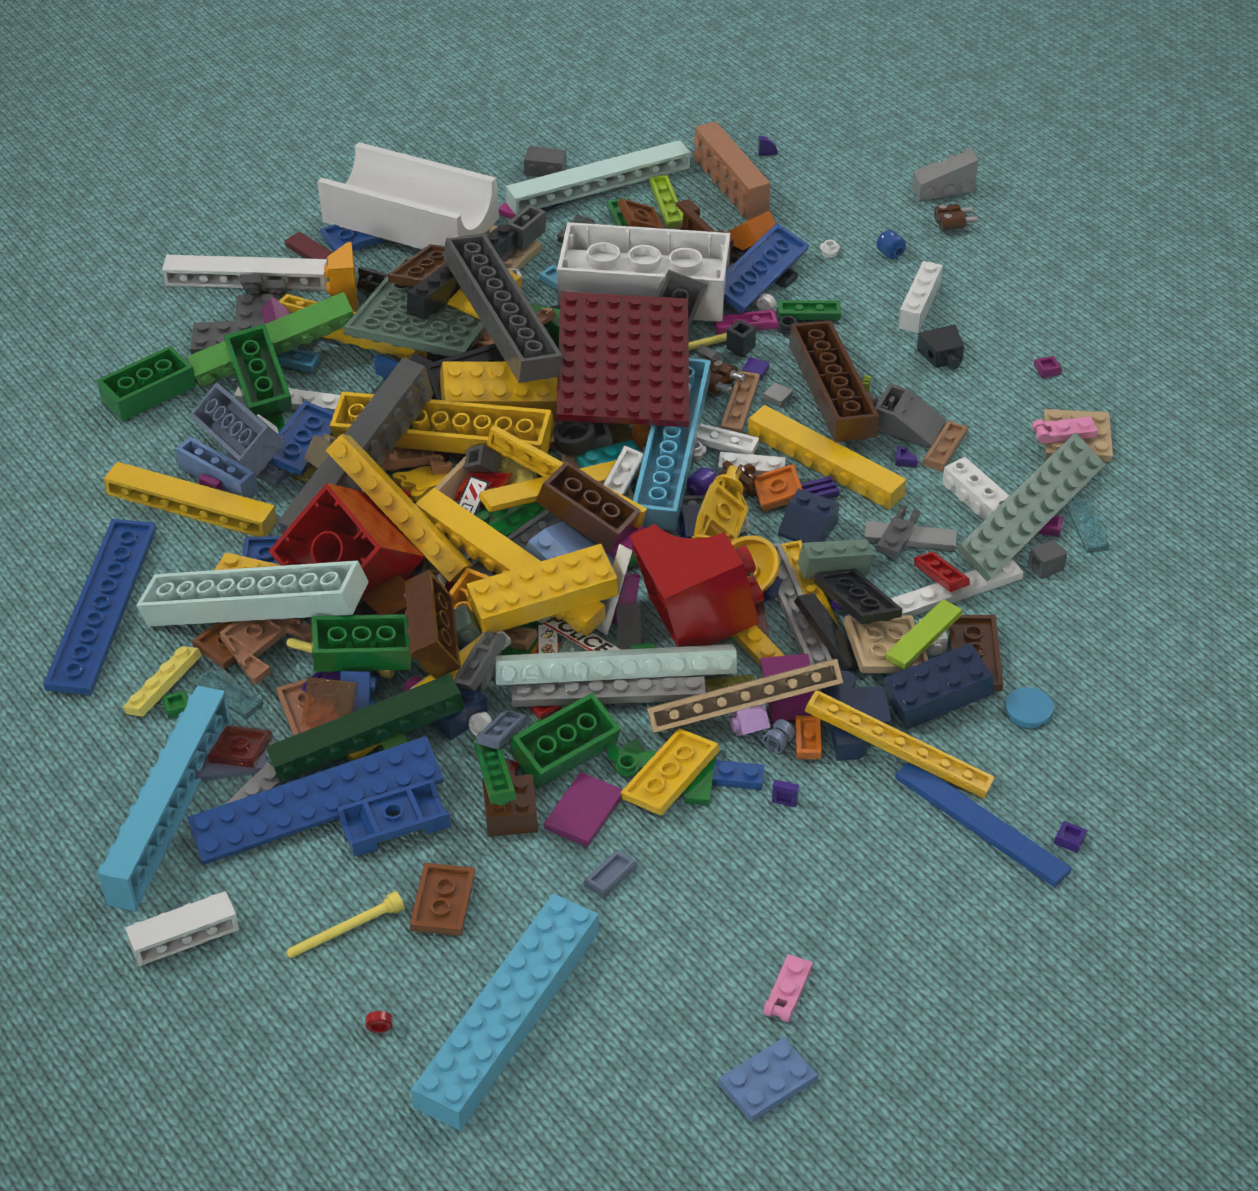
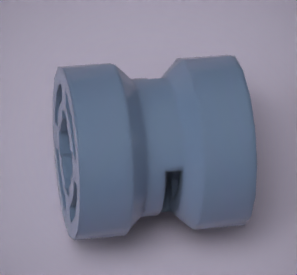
[762,719,796,754]

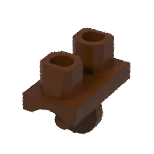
[718,460,757,498]

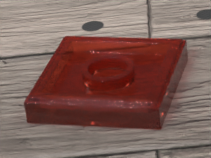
[207,726,273,768]

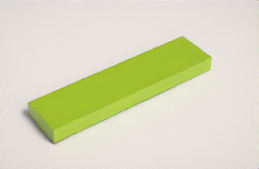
[649,175,683,229]
[885,599,962,670]

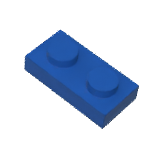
[713,760,765,790]

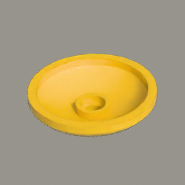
[731,535,780,593]

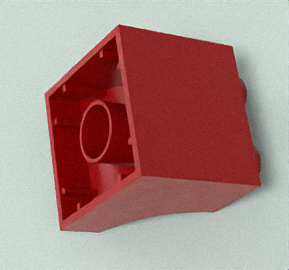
[269,483,425,616]
[629,524,764,647]

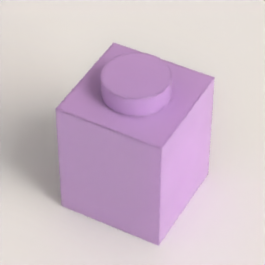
[730,704,770,736]

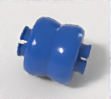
[876,230,906,259]

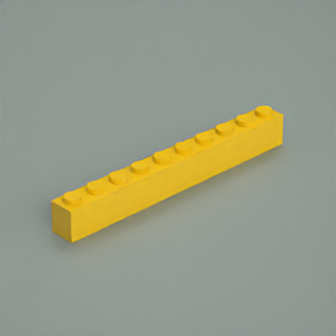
[415,488,606,636]

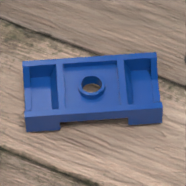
[337,778,450,857]

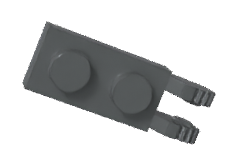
[876,505,920,559]
[454,631,507,692]

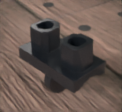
[357,266,389,293]

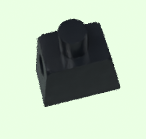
[917,324,964,370]

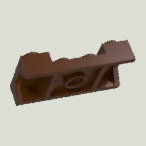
[676,199,734,268]

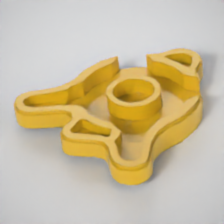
[392,466,448,502]

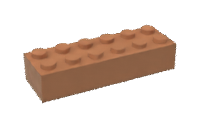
[693,121,770,221]

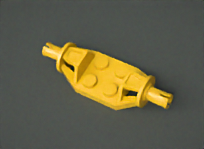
[692,465,749,542]

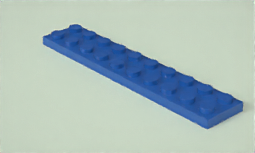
[44,519,157,695]
[187,736,444,865]

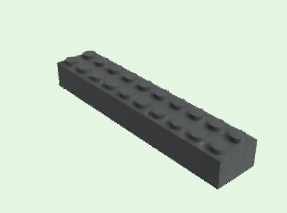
[444,233,562,383]
[278,358,433,533]

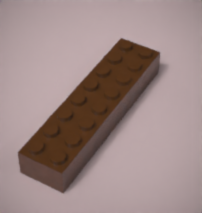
[789,320,879,442]

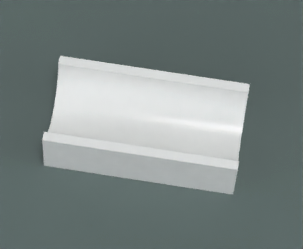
[317,142,499,249]
[557,222,730,322]

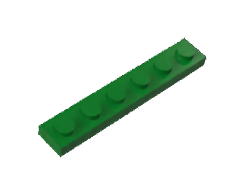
[473,737,516,805]

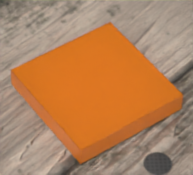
[753,464,803,512]

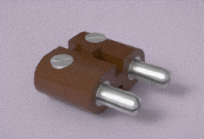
[934,204,978,230]
[708,360,746,394]

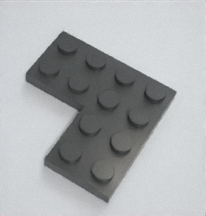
[190,294,279,355]

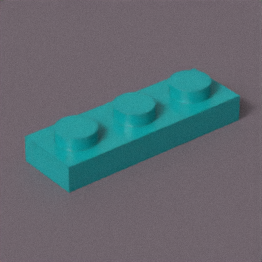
[575,440,643,468]

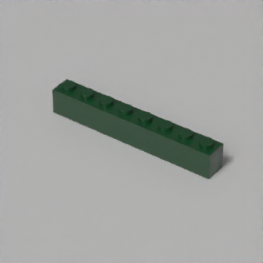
[266,673,465,783]

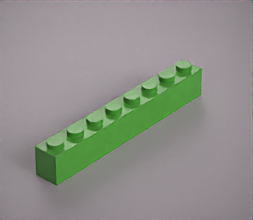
[187,292,354,387]

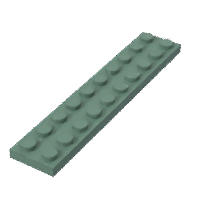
[956,432,1106,582]

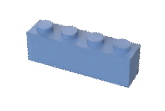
[175,437,258,498]

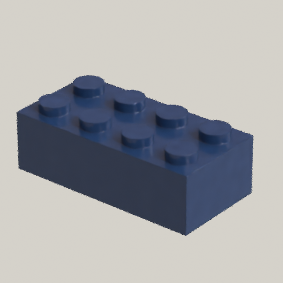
[883,643,994,730]

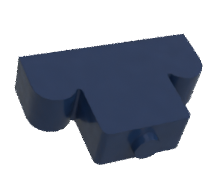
[821,671,893,761]

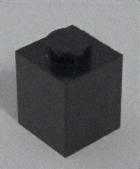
[726,319,756,357]

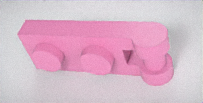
[1032,417,1098,444]
[763,954,813,1023]

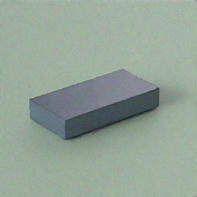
[584,849,637,899]

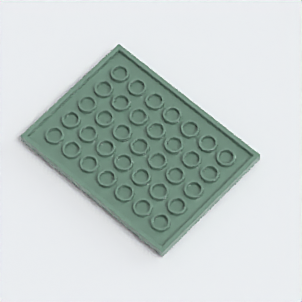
[344,256,486,357]

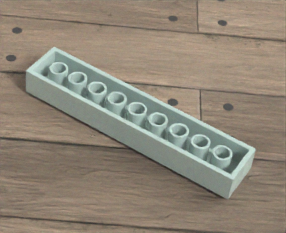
[136,561,368,626]

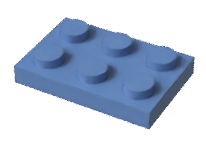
[718,1037,818,1123]

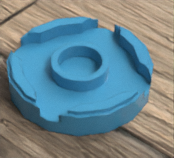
[1005,687,1054,729]

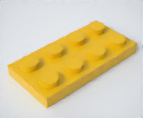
[620,728,720,816]

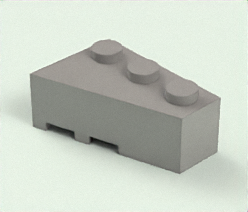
[912,147,978,201]

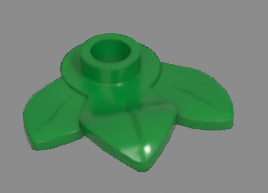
[607,739,657,777]

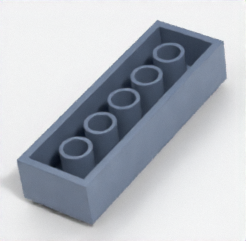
[189,382,286,475]

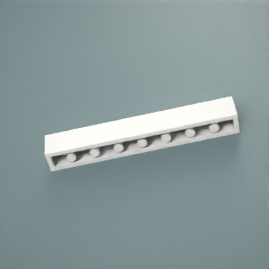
[162,255,328,290]

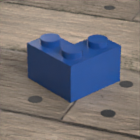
[339,670,380,717]

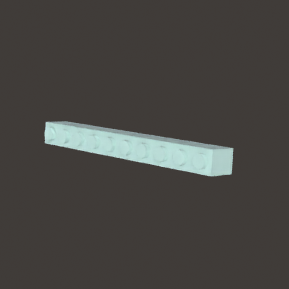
[506,140,691,215]
[494,644,737,685]

